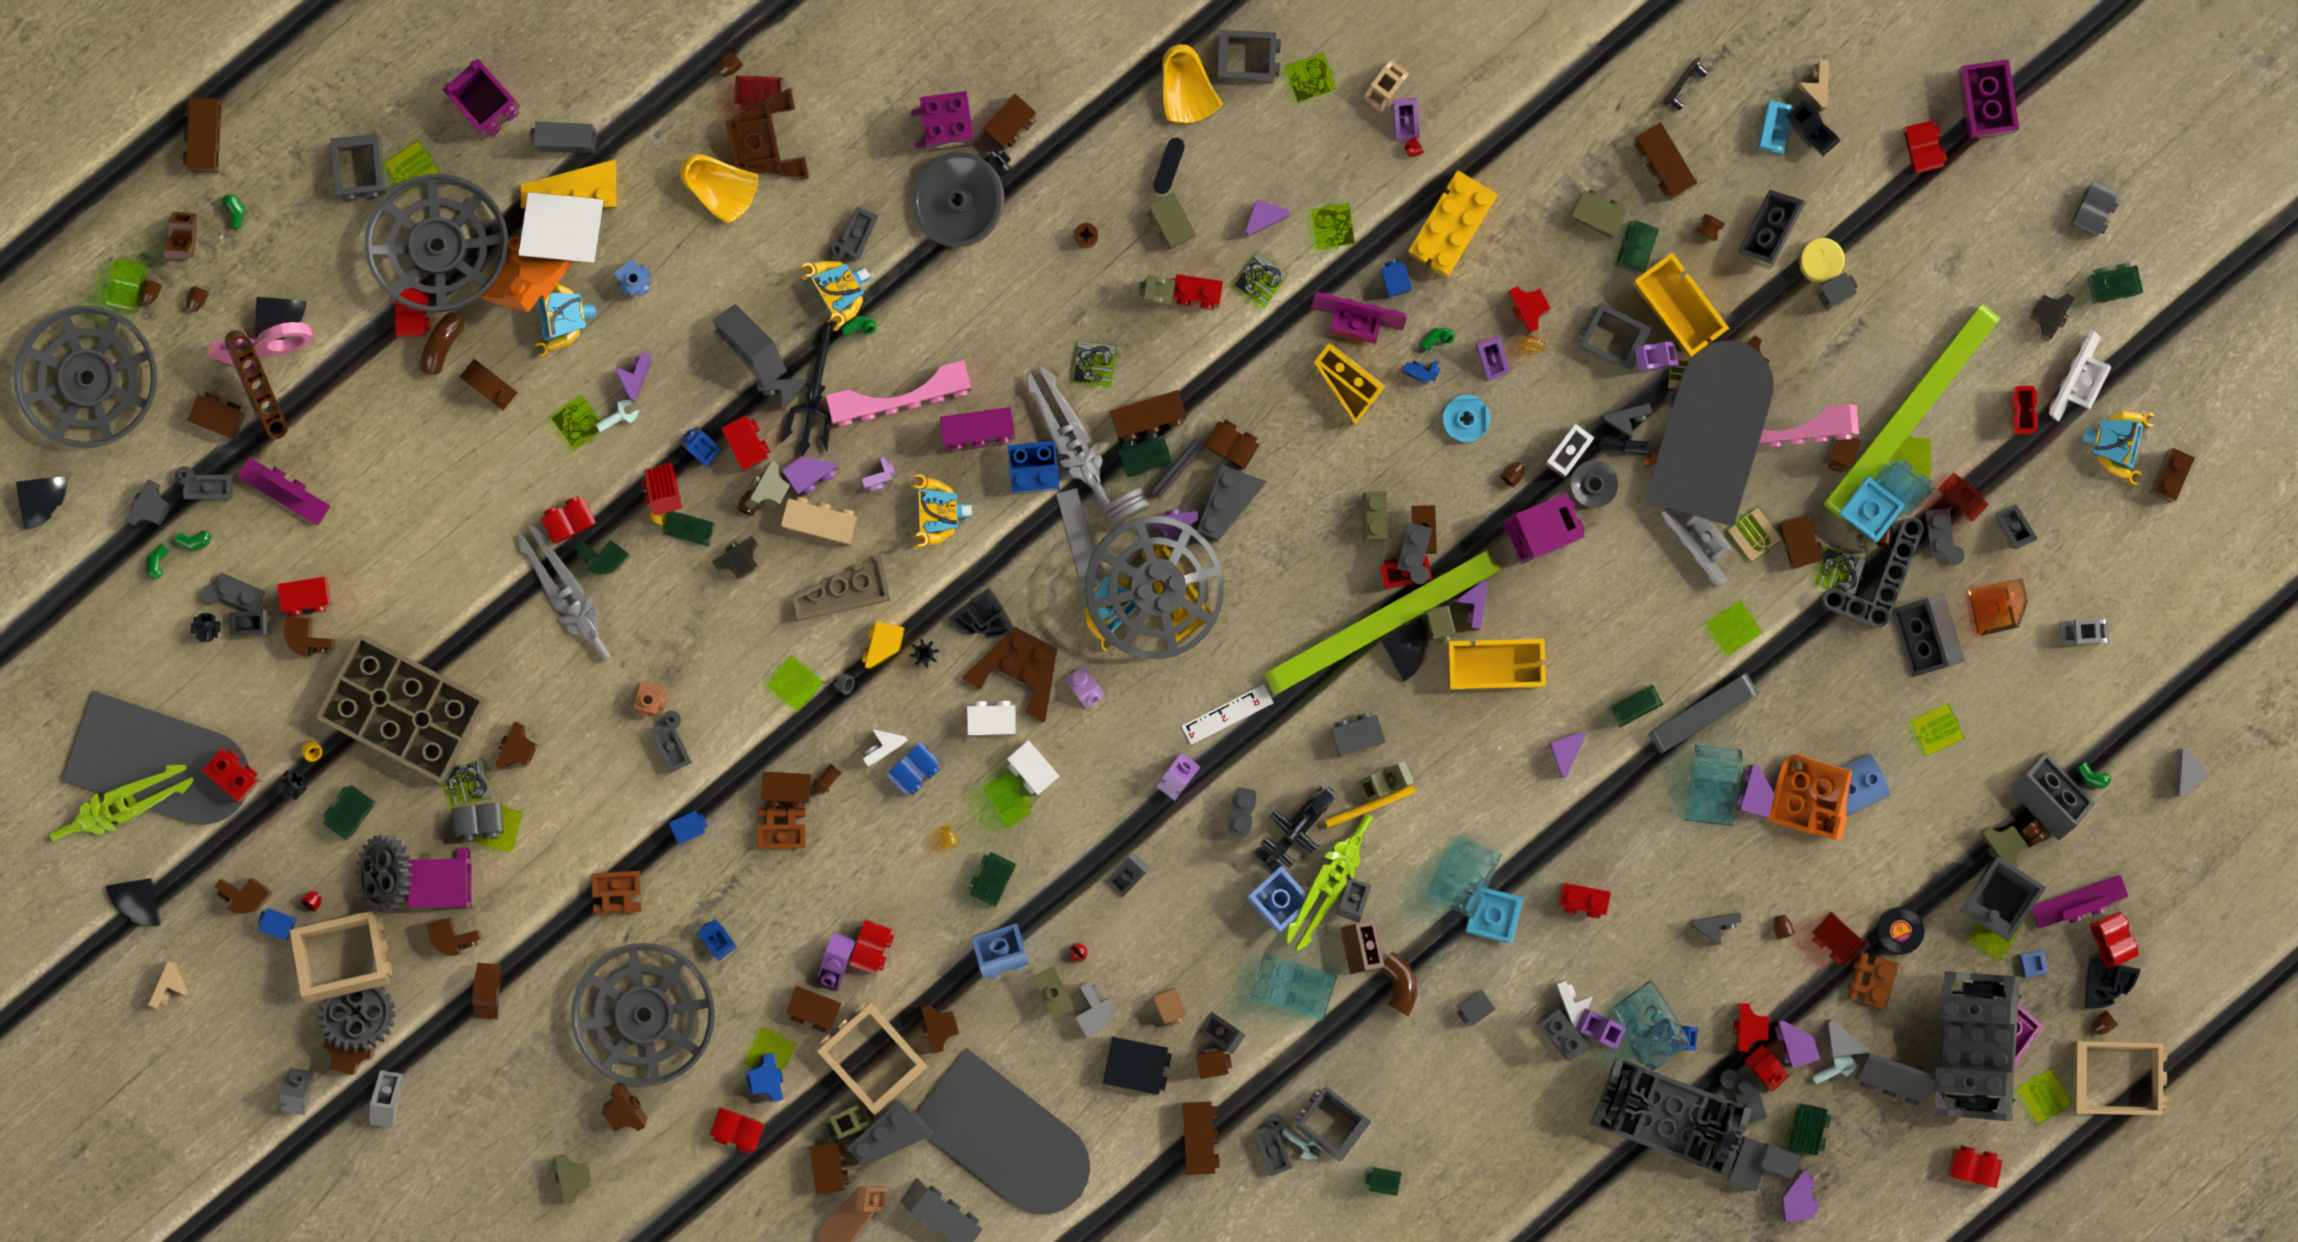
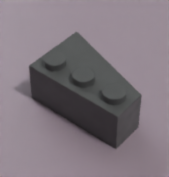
[713,304,787,388]
[1197,465,1267,542]
[847,1098,934,1166]
[900,1178,983,1242]

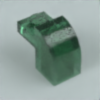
[574,540,631,576]

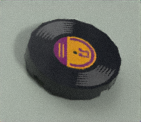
[1876,907,1925,955]

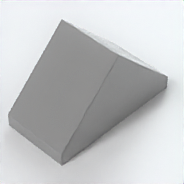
[2175,748,2210,797]
[1826,1019,1869,1057]

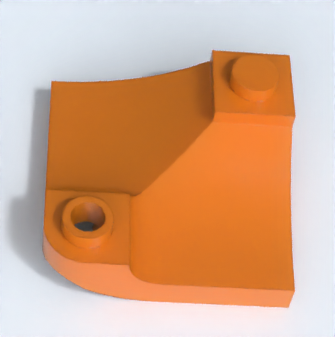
[481,235,572,312]
[1767,754,1853,840]

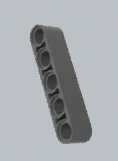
[1648,673,1759,754]

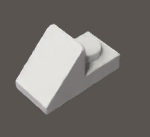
[863,730,909,767]
[1556,981,1593,1028]

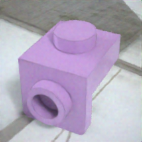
[862,457,895,492]
[1065,665,1105,708]

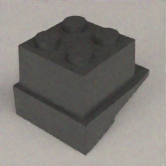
[1960,856,2047,942]

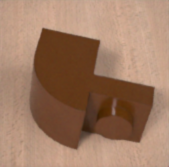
[164,212,197,262]
[459,359,518,411]
[284,617,335,657]
[214,878,273,913]
[426,918,482,956]
[472,963,502,1019]

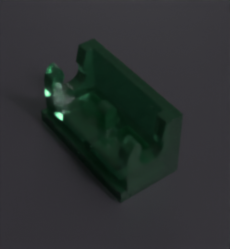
[1615,220,1659,274]
[663,511,715,547]

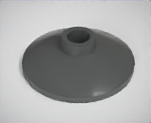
[1571,460,1618,508]

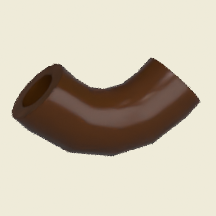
[419,312,465,375]
[1380,951,1417,1017]

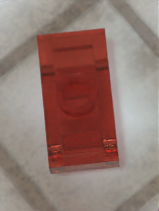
[1937,472,1989,522]

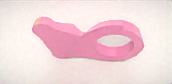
[207,322,314,366]

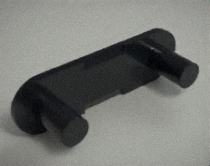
[1663,57,1709,110]
[1153,138,1185,194]

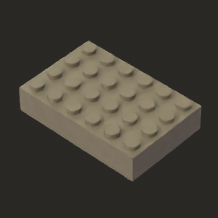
[315,633,489,785]

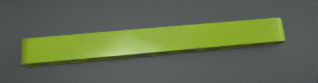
[1823,303,2001,519]
[1263,549,1501,695]

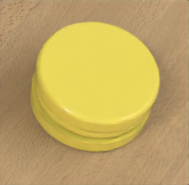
[1799,238,1845,283]

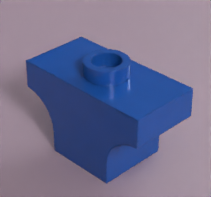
[745,1053,783,1102]

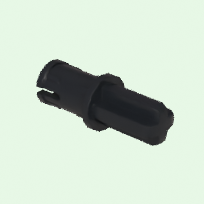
[1600,436,1649,456]

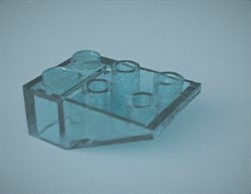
[1875,459,1935,516]
[1685,744,1743,826]
[1425,835,1502,919]
[1250,953,1337,1021]
[1614,980,1690,1071]

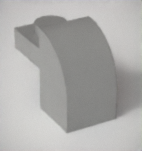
[1075,982,1112,1038]

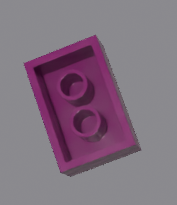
[1958,59,2019,140]
[940,407,1016,452]

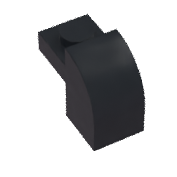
[1786,100,1840,157]

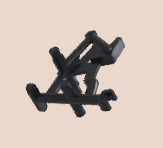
[1255,786,1335,871]

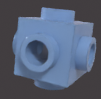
[614,258,652,298]

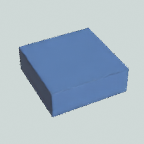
[2019,950,2048,978]

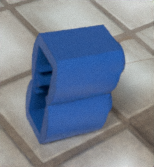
[886,742,941,796]

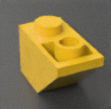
[862,621,905,669]

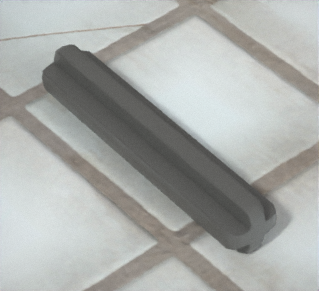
[1151,438,1204,497]

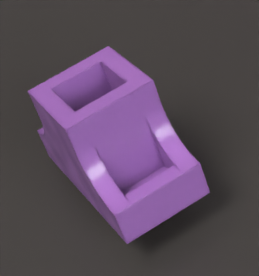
[1635,342,1679,371]
[1151,509,1199,543]
[1156,753,1201,801]
[1575,1008,1627,1049]

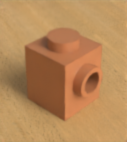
[634,681,667,718]

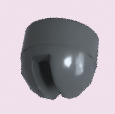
[834,674,855,694]

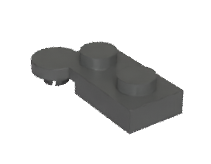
[828,206,878,260]
[175,466,233,500]
[1925,508,1965,565]
[1397,522,1432,584]
[202,572,266,611]
[649,710,692,773]
[1720,1070,1767,1124]
[1253,1113,1292,1177]

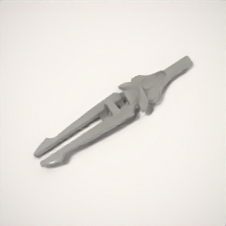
[1027,367,1110,508]
[518,525,611,662]

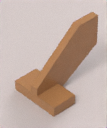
[817,1186,887,1242]

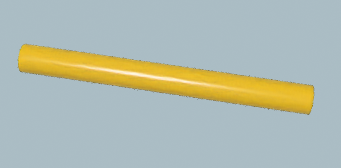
[1325,784,1416,828]

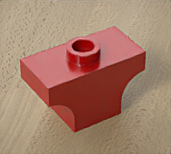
[1508,286,1551,335]
[1733,1003,1769,1052]
[1745,1045,1790,1092]

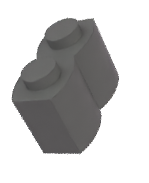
[2070,181,2120,237]
[1228,787,1256,838]
[452,803,504,843]

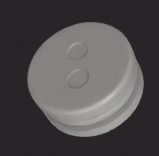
[1103,488,1150,526]

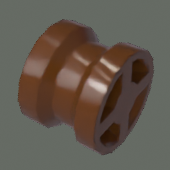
[1695,214,1725,242]
[1074,223,1098,248]
[2018,819,2048,848]

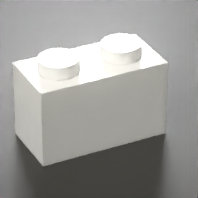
[1545,424,1594,478]
[967,701,1016,736]
[1007,740,1060,795]

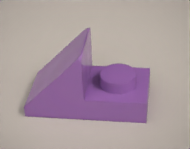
[616,352,653,402]
[1455,581,1487,630]

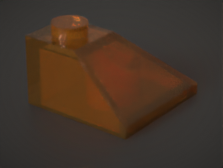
[1968,578,2028,637]

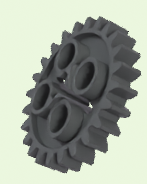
[355,835,413,912]
[317,978,396,1053]

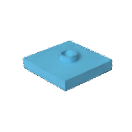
[1839,476,1906,543]
[1465,886,1524,944]

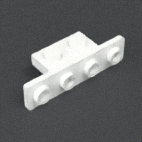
[2049,330,2111,421]

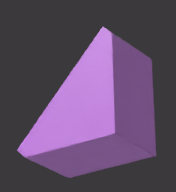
[1392,97,1420,141]
[1246,199,1291,238]
[1475,335,1510,381]
[1549,732,1586,777]

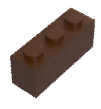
[183,98,222,173]
[1634,122,1697,200]
[1110,390,1186,442]
[1183,1101,1220,1175]

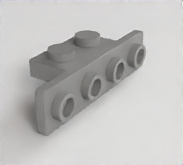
[1661,509,1732,587]

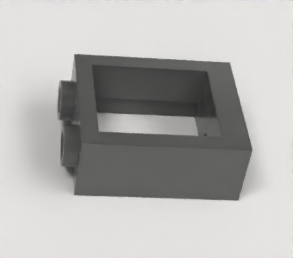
[1217,30,1281,83]
[530,122,597,154]
[330,134,386,201]
[1577,303,1652,372]
[1536,1008,1589,1062]
[1294,1086,1372,1162]

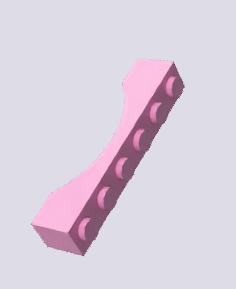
[826,360,972,427]
[1758,404,1859,449]

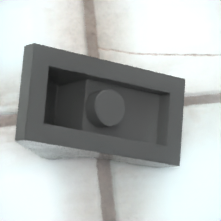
[757,379,806,410]
[1602,403,1652,439]
[1995,505,2037,550]
[230,610,268,636]
[1106,852,1150,897]
[1337,878,1372,923]
[1691,913,1742,945]
[1199,1012,1245,1055]
[1757,1143,1801,1179]

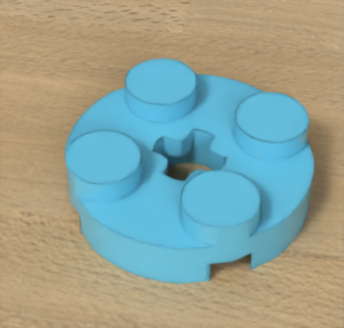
[1443,395,1491,443]

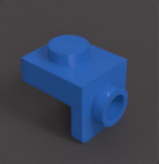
[697,919,737,962]

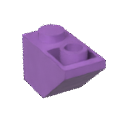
[782,457,838,496]
[1736,764,1775,818]
[815,932,856,991]
[1774,1020,1820,1068]
[1780,1170,1818,1222]

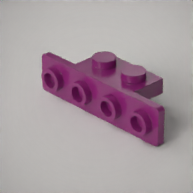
[1312,292,1407,344]
[238,457,330,525]
[2032,875,2128,928]

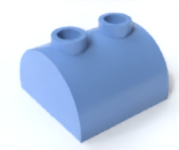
[1841,753,1890,816]
[1246,866,1307,933]
[971,923,1029,978]

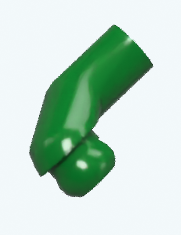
[222,194,245,229]
[840,316,876,337]
[1419,328,1455,351]
[175,530,211,551]
[146,543,170,580]
[2076,762,2111,789]

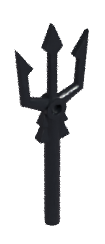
[781,323,833,457]

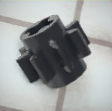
[984,150,1011,178]
[191,613,221,642]
[909,639,939,668]
[276,770,307,801]

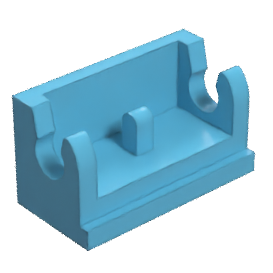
[1758,100,1794,155]

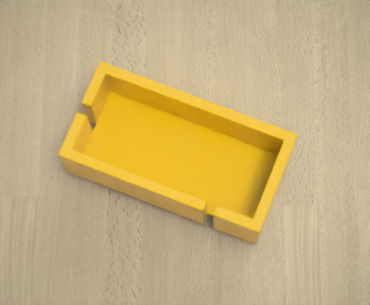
[1407,170,1498,279]
[1632,252,1729,359]
[1448,639,1546,690]

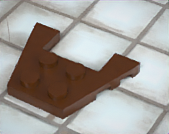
[725,87,809,179]
[962,627,1057,722]

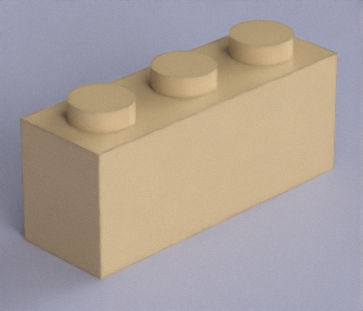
[781,496,858,546]

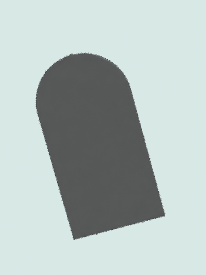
[1644,341,1774,527]
[62,691,249,824]
[917,1048,1090,1214]

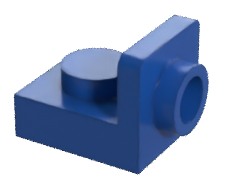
[1402,360,1441,385]
[680,427,721,466]

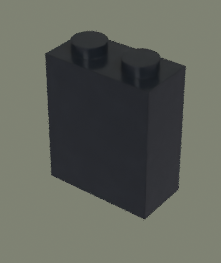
[1103,1036,1172,1095]

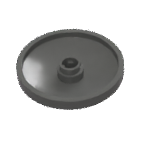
[912,152,1004,247]

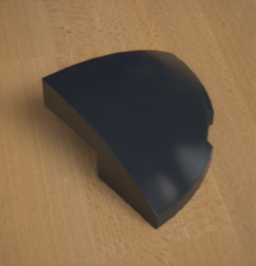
[255,297,307,340]
[16,476,67,530]
[949,588,1015,638]
[1380,617,1428,681]
[106,878,161,926]
[2085,958,2141,1009]

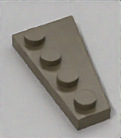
[792,554,891,621]

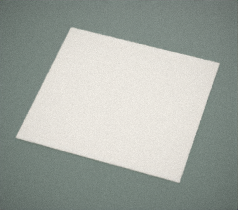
[519,192,604,263]

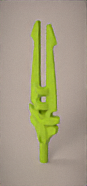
[50,765,194,842]
[1286,813,1373,951]

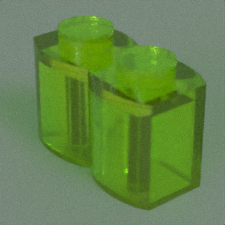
[103,258,148,312]
[983,773,1033,828]

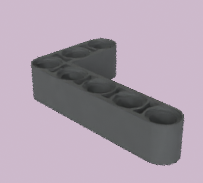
[1821,517,1923,629]

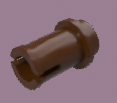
[812,763,842,794]

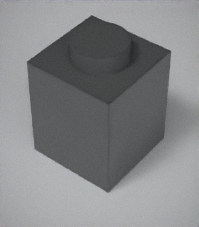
[1457,990,1496,1026]

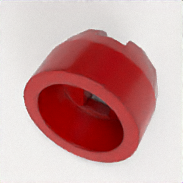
[1404,137,1424,158]
[301,891,322,912]
[1069,943,1088,962]

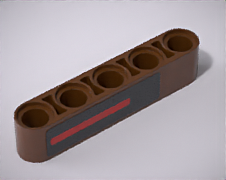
[225,330,288,439]

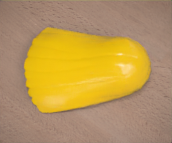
[1162,44,1223,124]
[680,154,758,223]

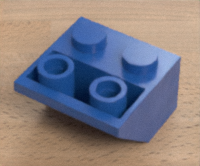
[1007,441,1060,495]

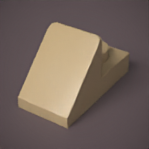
[1797,60,1829,111]
[148,961,188,1009]

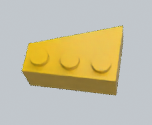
[1314,343,1386,425]

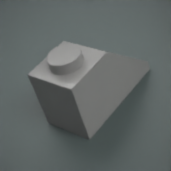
[370,1071,403,1128]

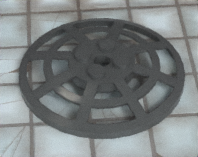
[365,174,508,312]
[14,305,157,448]
[1085,516,1224,659]
[571,943,715,1087]

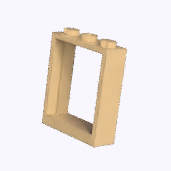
[290,911,392,1004]
[817,1003,929,1115]
[2073,1041,2167,1115]

